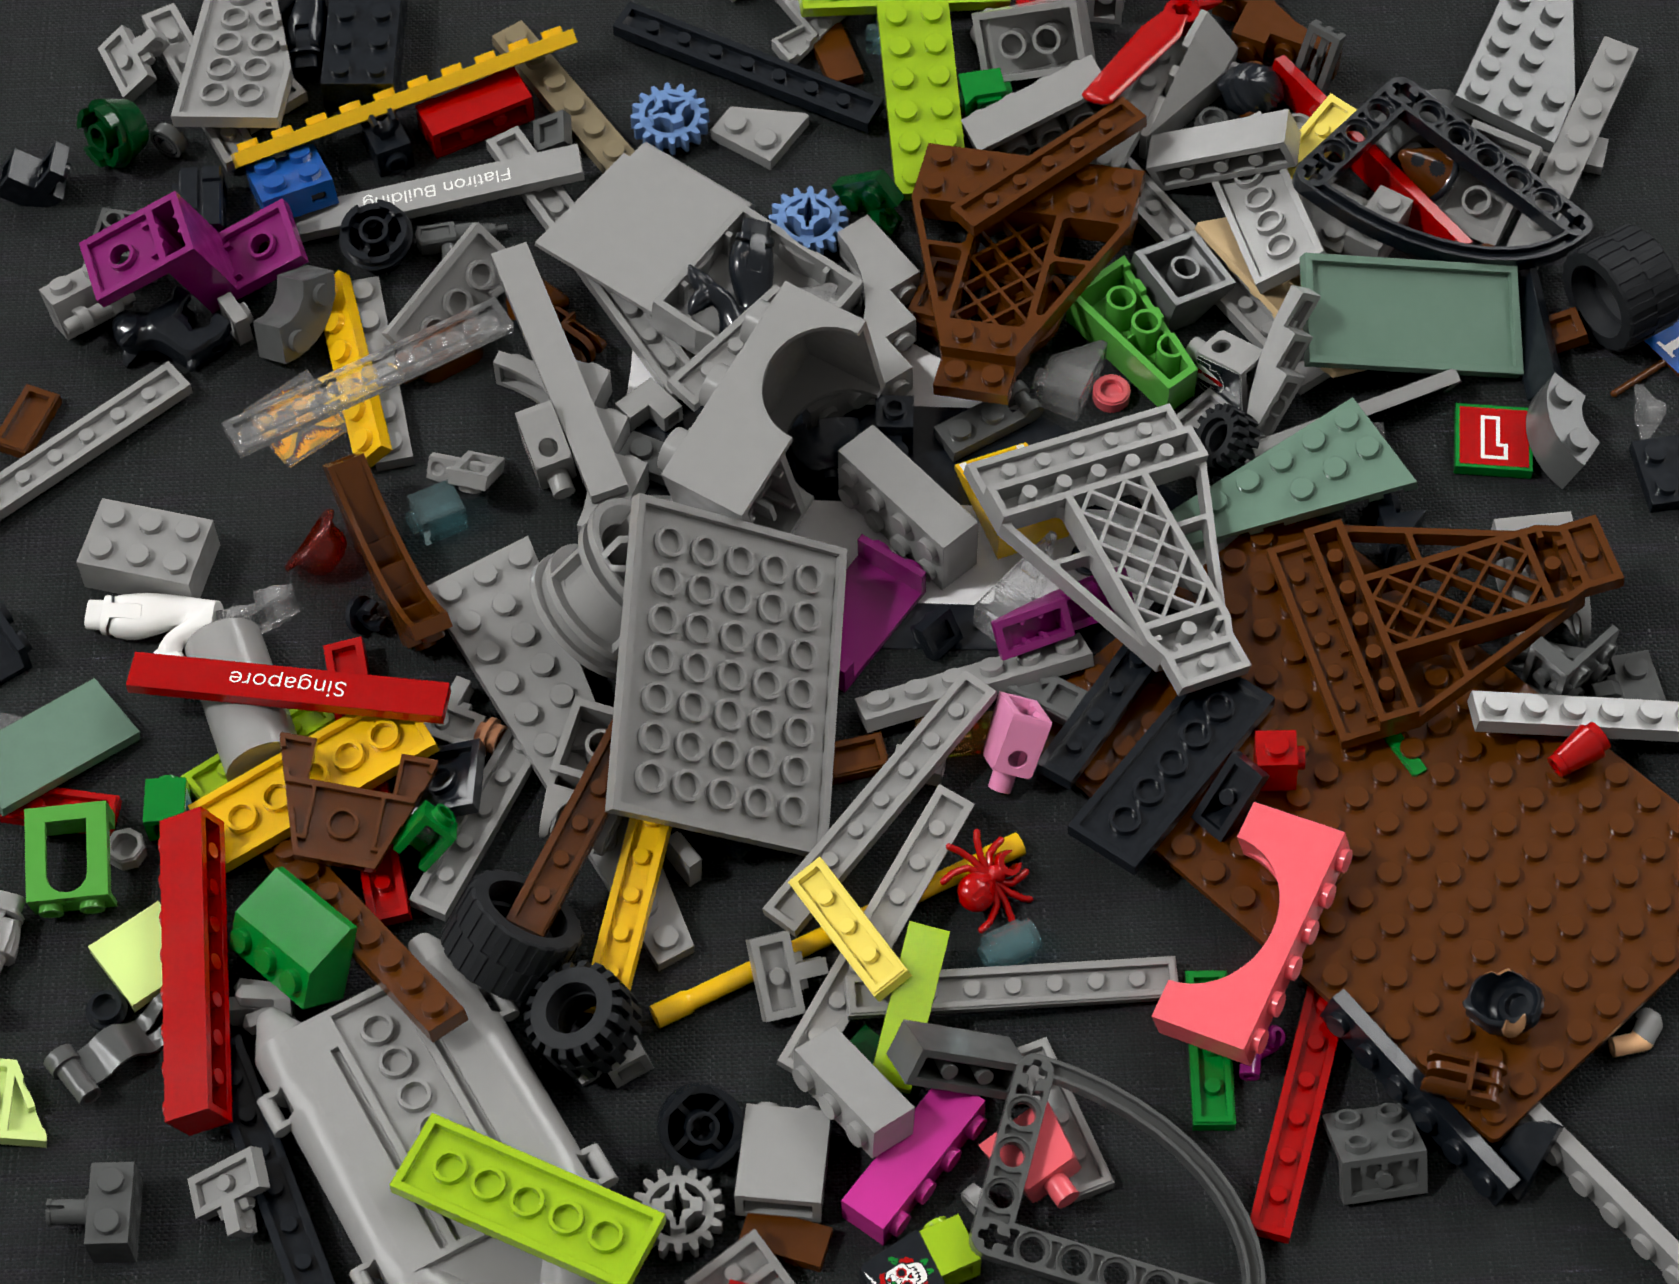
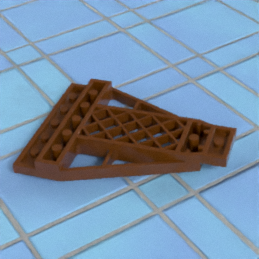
[911,143,1145,405]
[1266,514,1624,750]

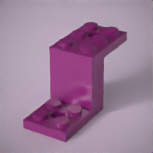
[79,191,309,313]

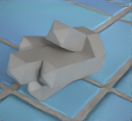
[229,978,296,1035]

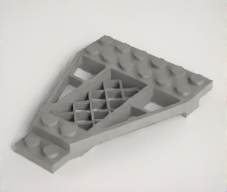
[963,403,1252,696]

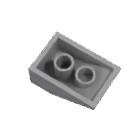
[971,0,1096,82]
[1435,119,1544,246]

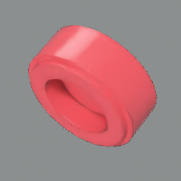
[1092,374,1131,413]

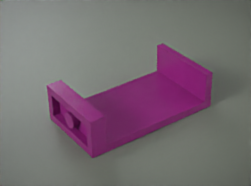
[838,534,926,692]

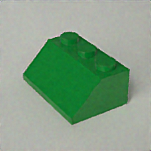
[229,866,358,1009]

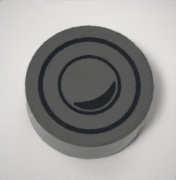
[150,123,188,158]

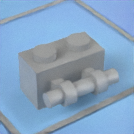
[39,264,136,340]

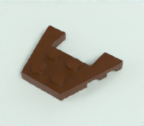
[279,732,438,874]

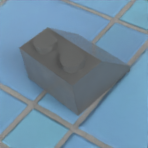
[1130,229,1236,332]

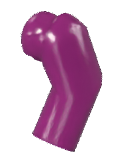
[1239,1025,1286,1081]

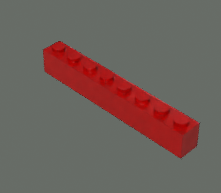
[158,806,233,1136]

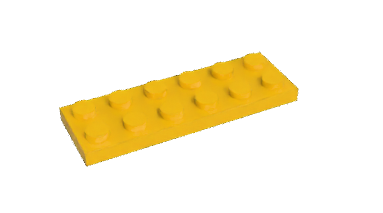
[188,715,440,873]

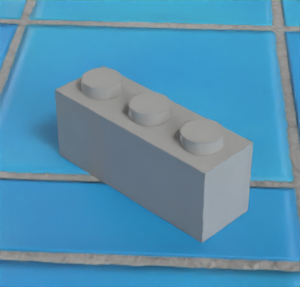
[792,1025,915,1159]

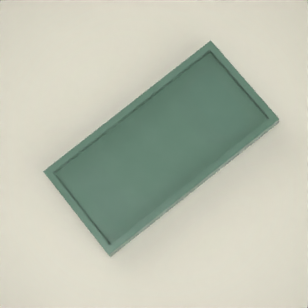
[1299,252,1524,379]

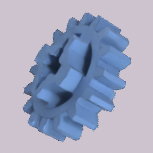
[630,83,709,155]
[768,186,848,255]

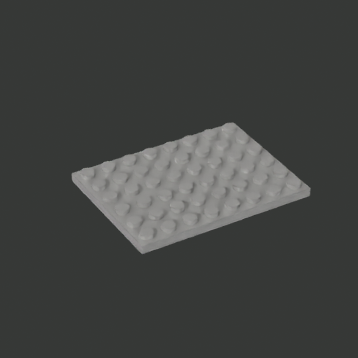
[605,493,848,856]

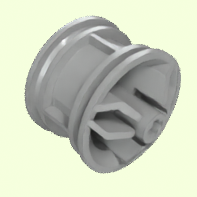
[530,498,632,679]

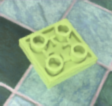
[88,901,162,1012]

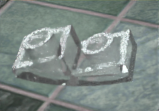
[216,584,299,634]

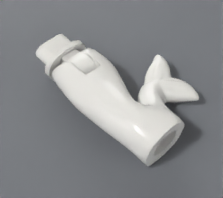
[84,593,224,656]

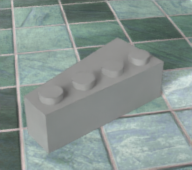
[961,55,1108,156]

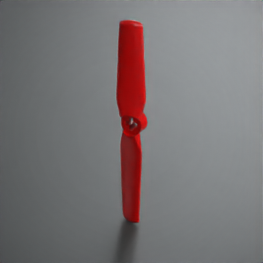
[1081,0,1223,105]

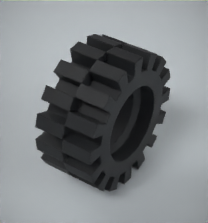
[1193,403,1260,478]

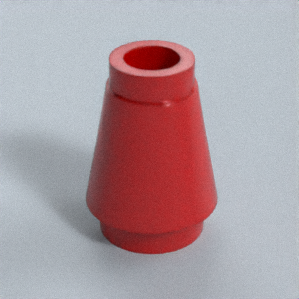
[1547,722,1611,778]

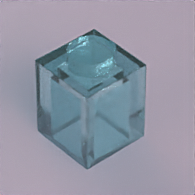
[405,480,469,546]

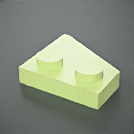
[0,1059,47,1148]

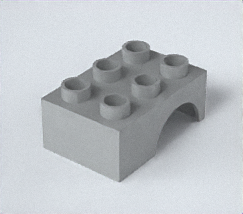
[657,281,886,534]

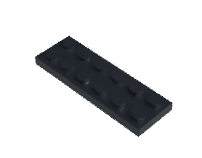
[1067,676,1275,876]

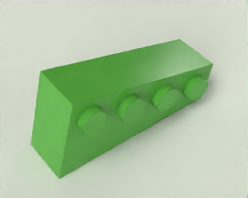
[1066,255,1198,410]

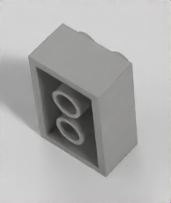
[76,498,220,598]

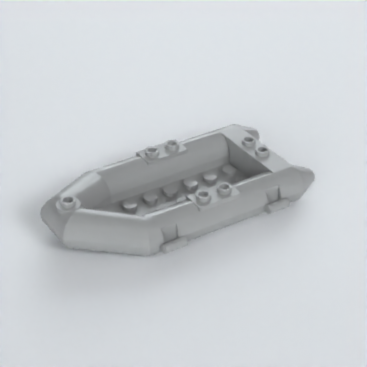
[255,933,619,1284]

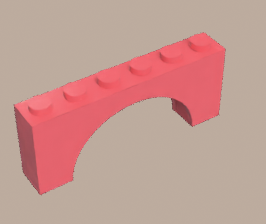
[1152,802,1353,1066]

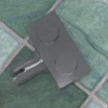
[45,1162,143,1263]

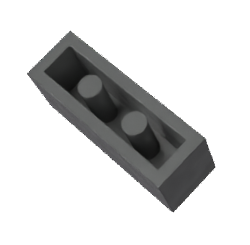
[887,1019,1027,1100]

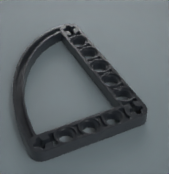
[1292,77,1593,270]

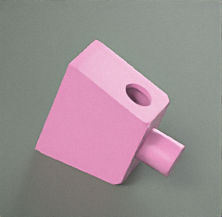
[983,691,1052,794]

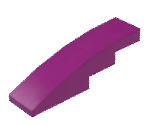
[991,566,1135,661]

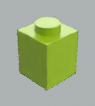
[919,1214,981,1284]

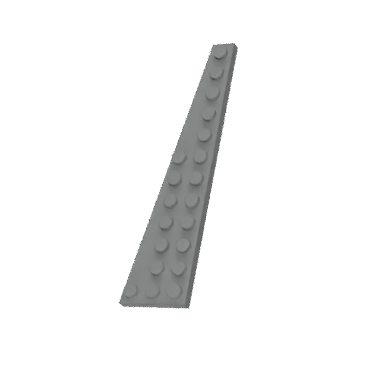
[427,536,695,971]

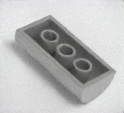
[184,618,298,781]

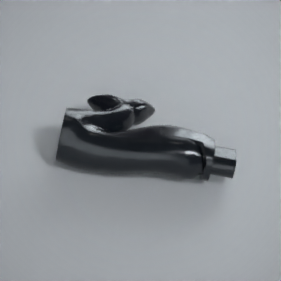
[278,0,327,77]
[687,218,775,334]

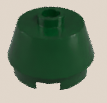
[77,99,149,168]

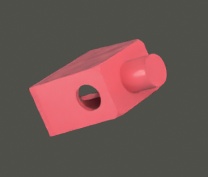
[979,1101,1082,1209]

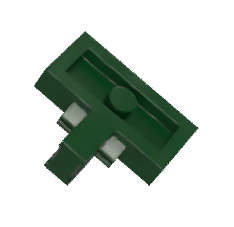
[831,169,905,235]

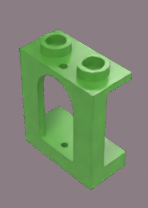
[24,801,117,918]

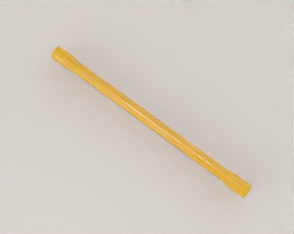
[649,832,1026,1029]

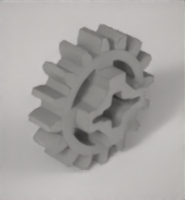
[633,1166,725,1261]

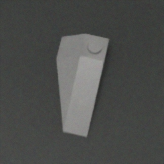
[1138,9,1239,160]

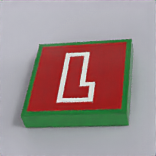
[1454,403,1533,479]

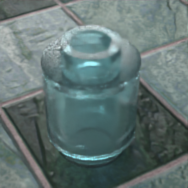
[977,918,1042,967]

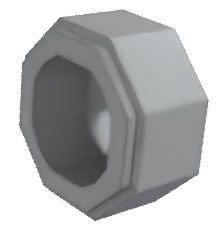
[110,828,148,871]

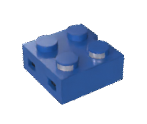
[244,143,339,218]

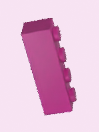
[841,1088,987,1246]

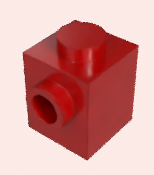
[1253,730,1306,791]

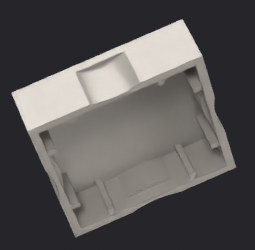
[651,203,863,355]

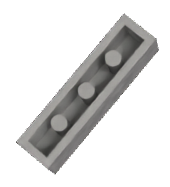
[1146,109,1301,191]

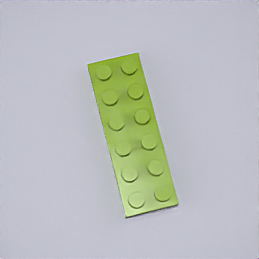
[876,0,965,201]
[389,1113,666,1284]

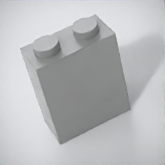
[734,1102,832,1223]

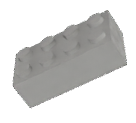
[838,425,978,590]

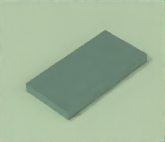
[0,678,140,817]

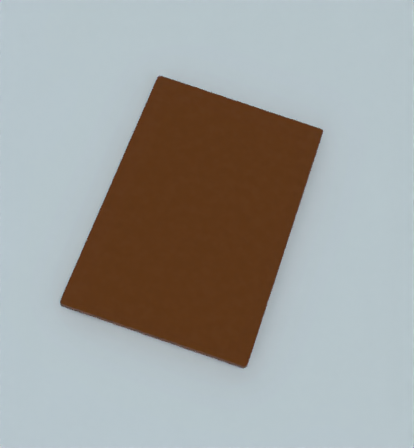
[1041,517,1679,1143]

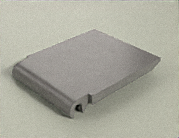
[535,142,755,315]

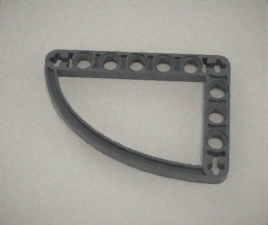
[969,1053,1266,1284]

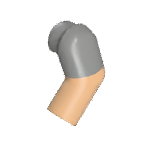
[1608,1008,1663,1057]

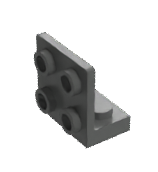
[1520,625,1620,696]
[1322,1103,1428,1205]

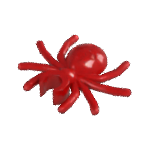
[940,829,1033,934]

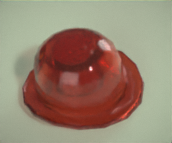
[284,508,347,576]

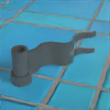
[43,993,163,1107]

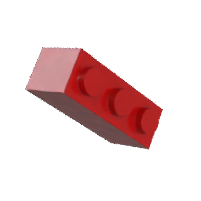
[415,67,535,159]

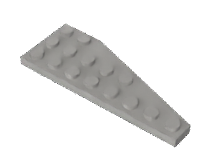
[171,0,294,128]

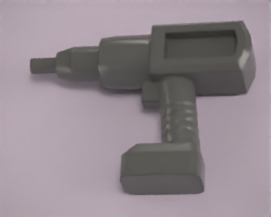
[415,221,508,259]

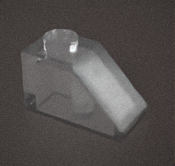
[1032,340,1108,421]

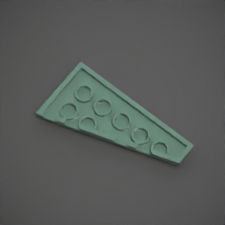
[1171,397,1418,551]

